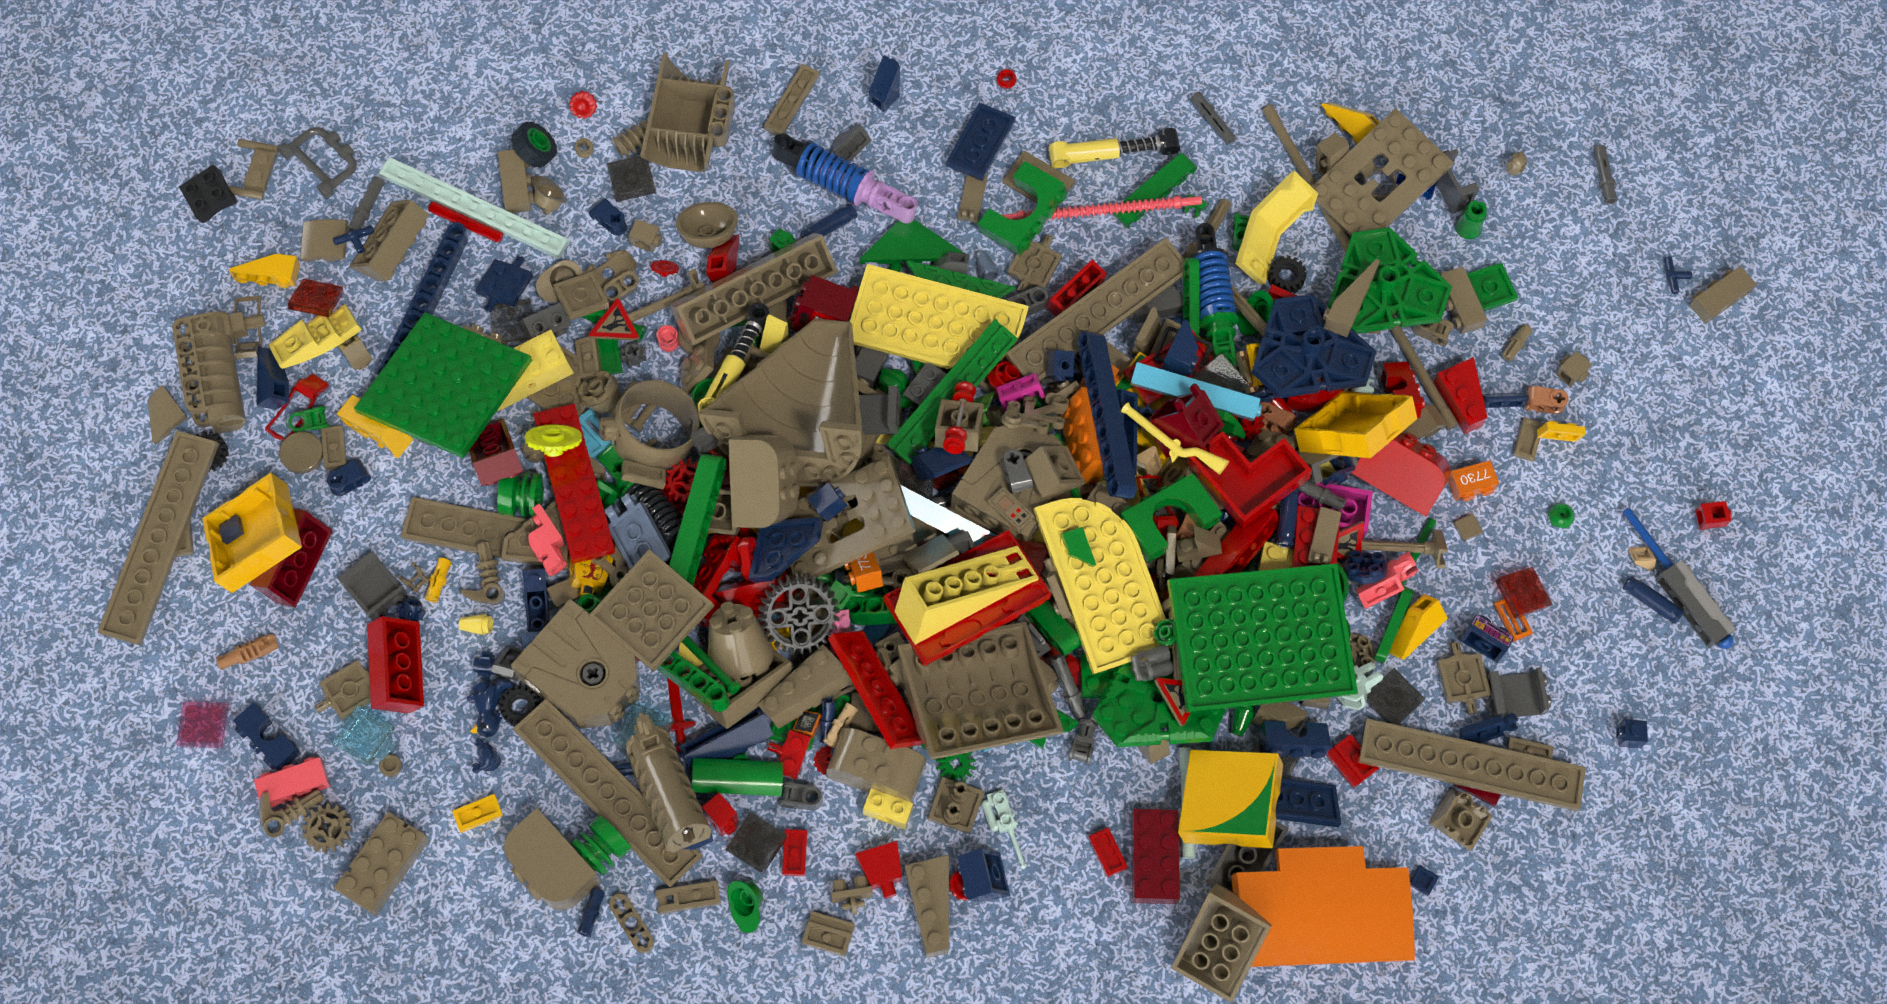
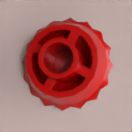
[987,361,1022,391]

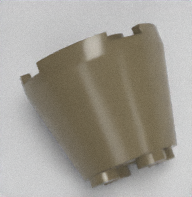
[707,602,774,681]

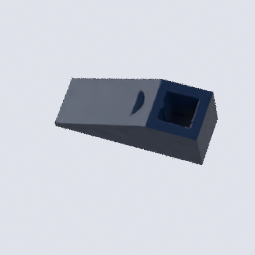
[869,55,900,112]
[257,347,289,410]
[523,565,550,632]

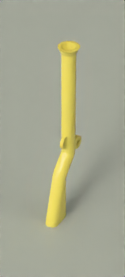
[1121,402,1229,474]

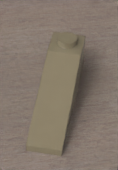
[1323,259,1380,337]

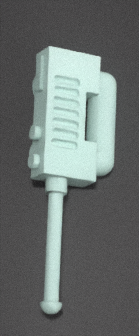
[981,790,1027,869]

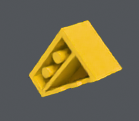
[336,395,414,459]

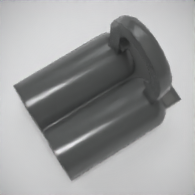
[1131,645,1174,682]

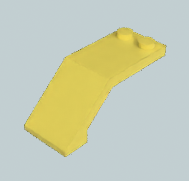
[1235,171,1318,285]

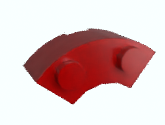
[1287,389,1343,413]

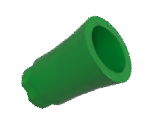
[1455,200,1487,240]

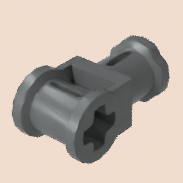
[1068,719,1098,766]

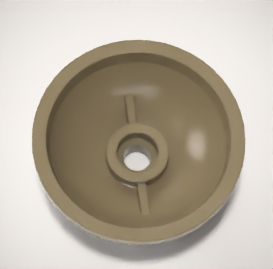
[676,202,738,248]

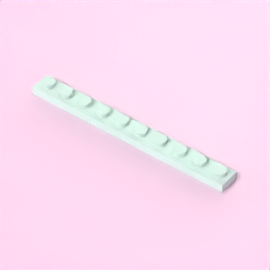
[379,157,569,259]

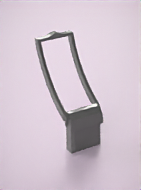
[690,426,725,490]

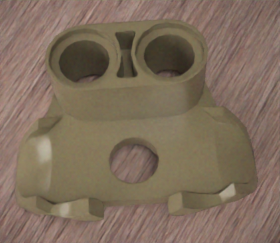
[583,250,639,305]

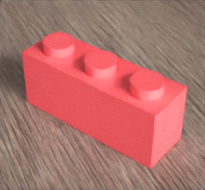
[254,757,331,808]

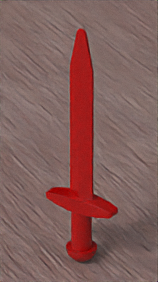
[664,662,696,752]

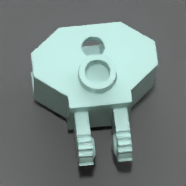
[1337,662,1383,711]

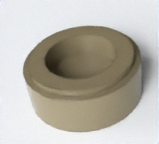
[379,754,402,777]

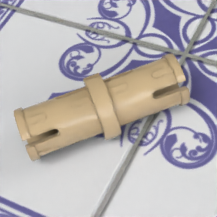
[823,703,858,748]

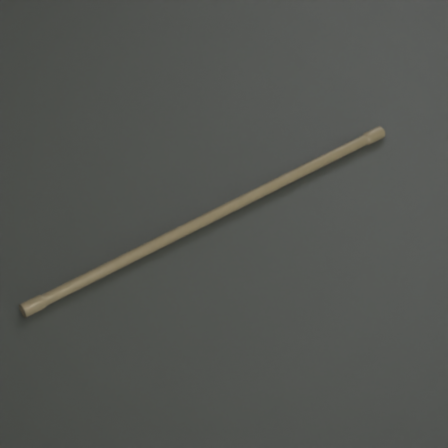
[1262,104,1459,430]

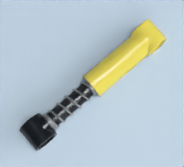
[1048,128,1181,169]
[698,303,769,421]

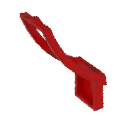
[265,373,329,442]
[1136,474,1179,542]

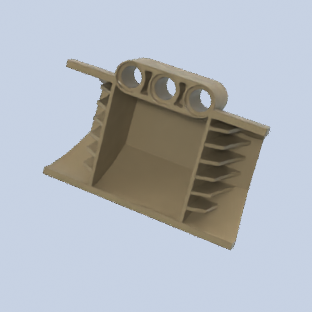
[640,52,736,172]

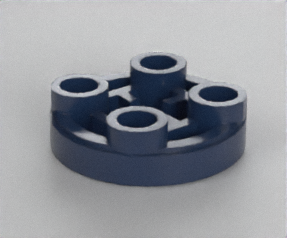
[1343,551,1387,584]

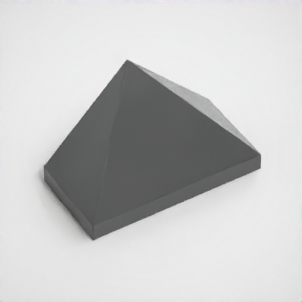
[832,125,871,161]

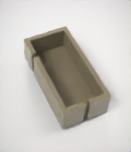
[334,812,430,917]

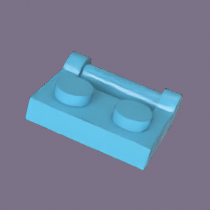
[579,409,611,460]

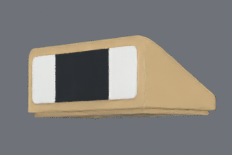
[1137,446,1162,484]

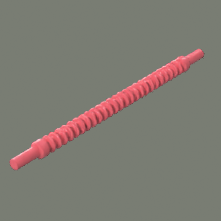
[1002,196,1202,221]

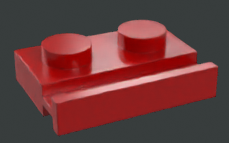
[1326,734,1379,789]

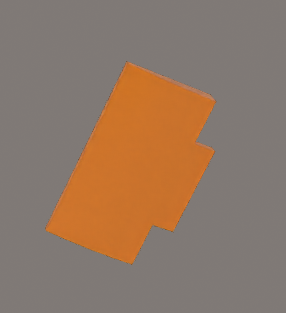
[1231,846,1415,967]

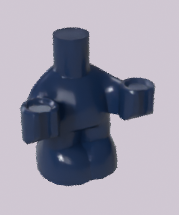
[472,738,501,774]

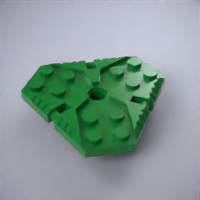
[1327,227,1452,334]
[1092,648,1227,748]

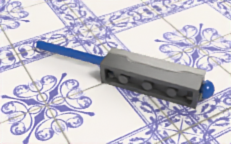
[1623,507,1735,649]

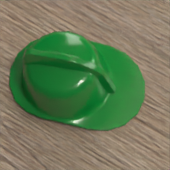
[1237,290,1275,336]
[874,368,915,408]
[727,880,763,933]

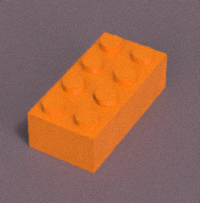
[1060,387,1104,485]

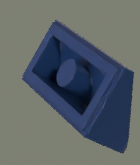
[1482,392,1528,408]

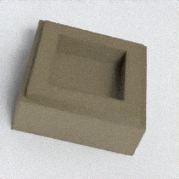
[1453,514,1484,542]

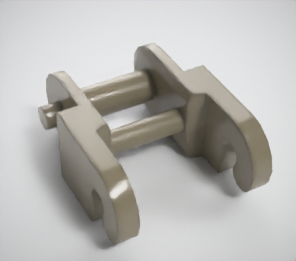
[397,562,430,594]

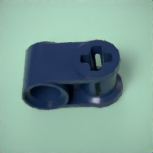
[588,198,627,236]
[327,459,371,496]

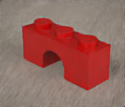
[1381,361,1425,418]

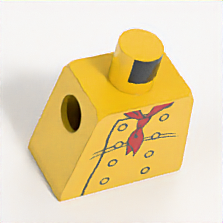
[569,555,614,597]

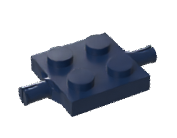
[476,255,533,312]

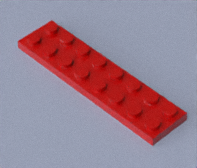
[533,403,615,564]

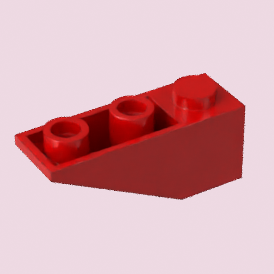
[706,234,740,283]

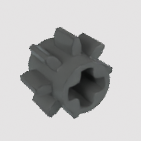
[621,341,647,369]

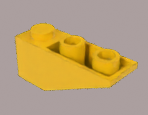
[1321,102,1380,144]
[229,254,300,288]
[1389,594,1448,660]

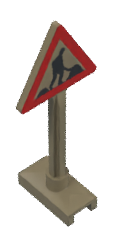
[588,269,704,340]
[1337,521,1448,569]
[1154,598,1191,726]

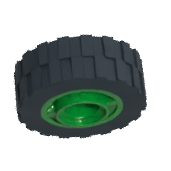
[511,121,557,168]

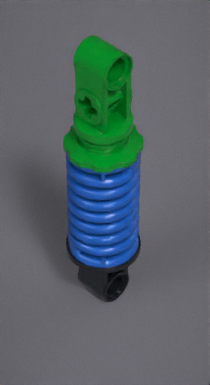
[1189,223,1239,380]

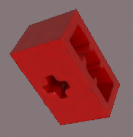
[702,793,739,837]

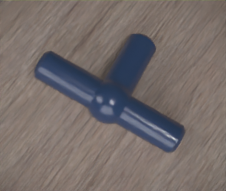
[333,226,374,254]
[1664,256,1693,294]

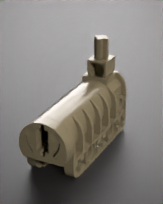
[172,312,266,434]
[626,712,711,852]

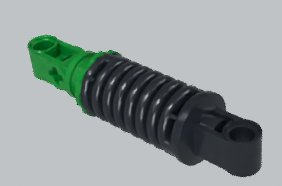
[596,443,707,568]

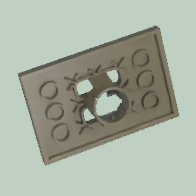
[1312,108,1454,237]
[788,455,916,580]

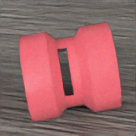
[657,325,679,352]

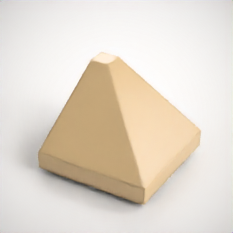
[1629,546,1656,571]

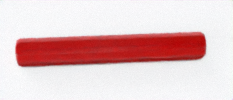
[428,202,504,243]

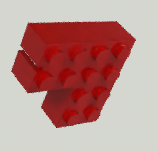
[1188,431,1312,529]

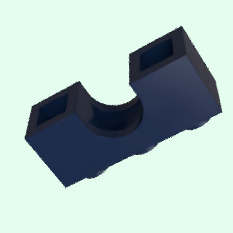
[233,702,301,771]
[1257,721,1332,759]

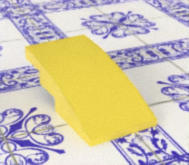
[269,304,362,369]

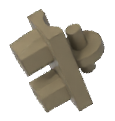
[831,876,873,915]

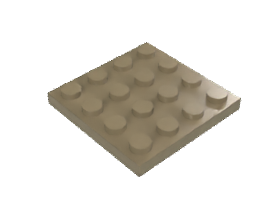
[589,550,714,672]

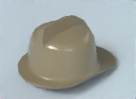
[532,175,567,215]
[536,260,583,303]

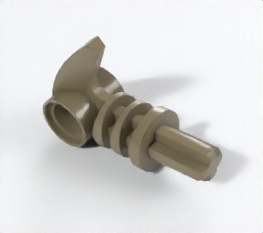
[460,542,505,605]
[259,789,324,837]

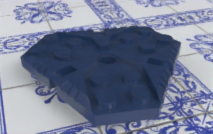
[1251,294,1377,398]

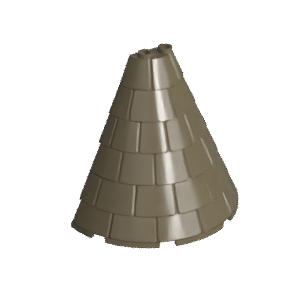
[698,319,864,487]

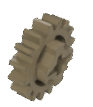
[301,803,353,854]

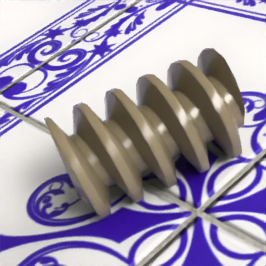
[611,120,648,158]

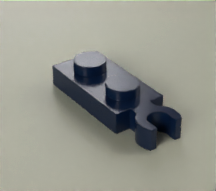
[1459,713,1518,743]

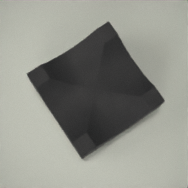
[179,165,238,223]

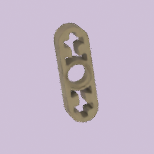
[609,894,654,954]

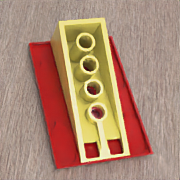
[883,530,1051,666]

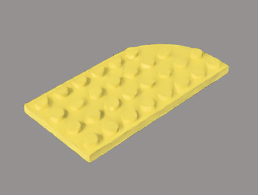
[850,264,1029,370]
[1033,498,1172,675]

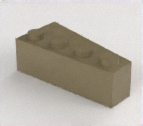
[757,645,853,729]
[904,855,949,958]

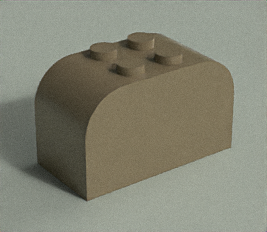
[729,435,799,528]
[827,728,926,803]
[504,808,601,910]

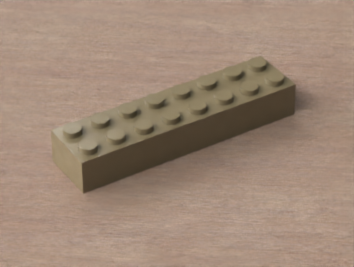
[669,233,838,345]

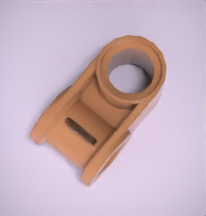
[1526,386,1569,414]
[1259,402,1297,435]

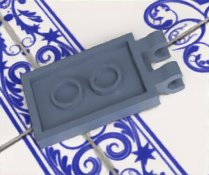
[605,493,672,570]

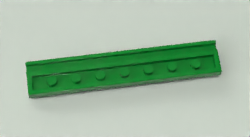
[885,319,1018,465]

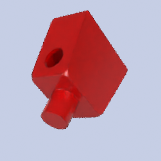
[856,841,902,899]

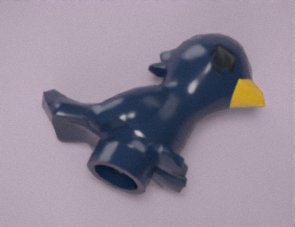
[467,679,513,738]

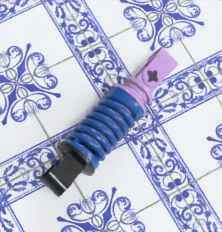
[772,133,918,223]

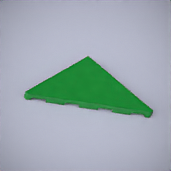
[859,219,965,264]
[906,260,1016,299]

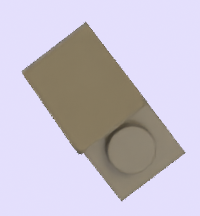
[1176,526,1222,562]

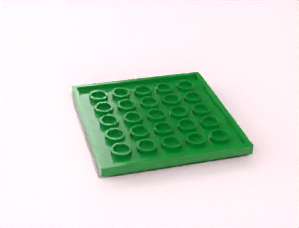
[354,313,532,458]

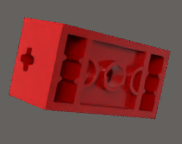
[693,534,742,628]

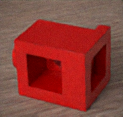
[1695,501,1732,530]

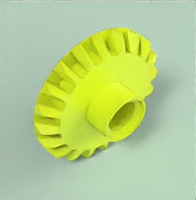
[525,425,582,456]

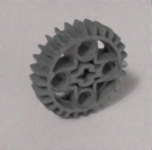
[758,572,840,654]

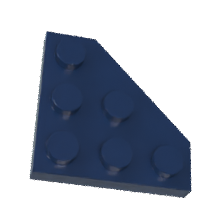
[748,517,823,582]

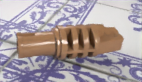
[216,634,279,670]

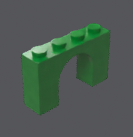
[978,161,1067,256]
[1120,474,1222,563]

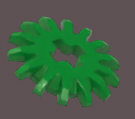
[936,752,976,782]

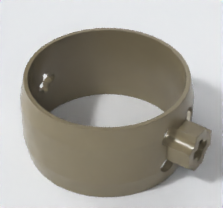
[600,380,699,470]

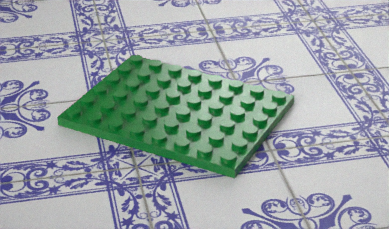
[1167,564,1358,713]

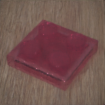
[176,702,229,749]

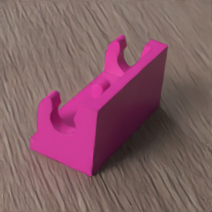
[996,372,1045,412]

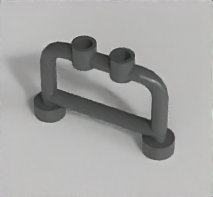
[277,127,357,199]

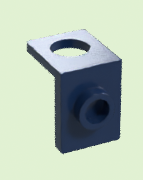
[1323,456,1355,486]

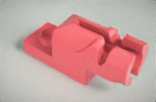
[528,503,567,576]
[1355,551,1419,609]

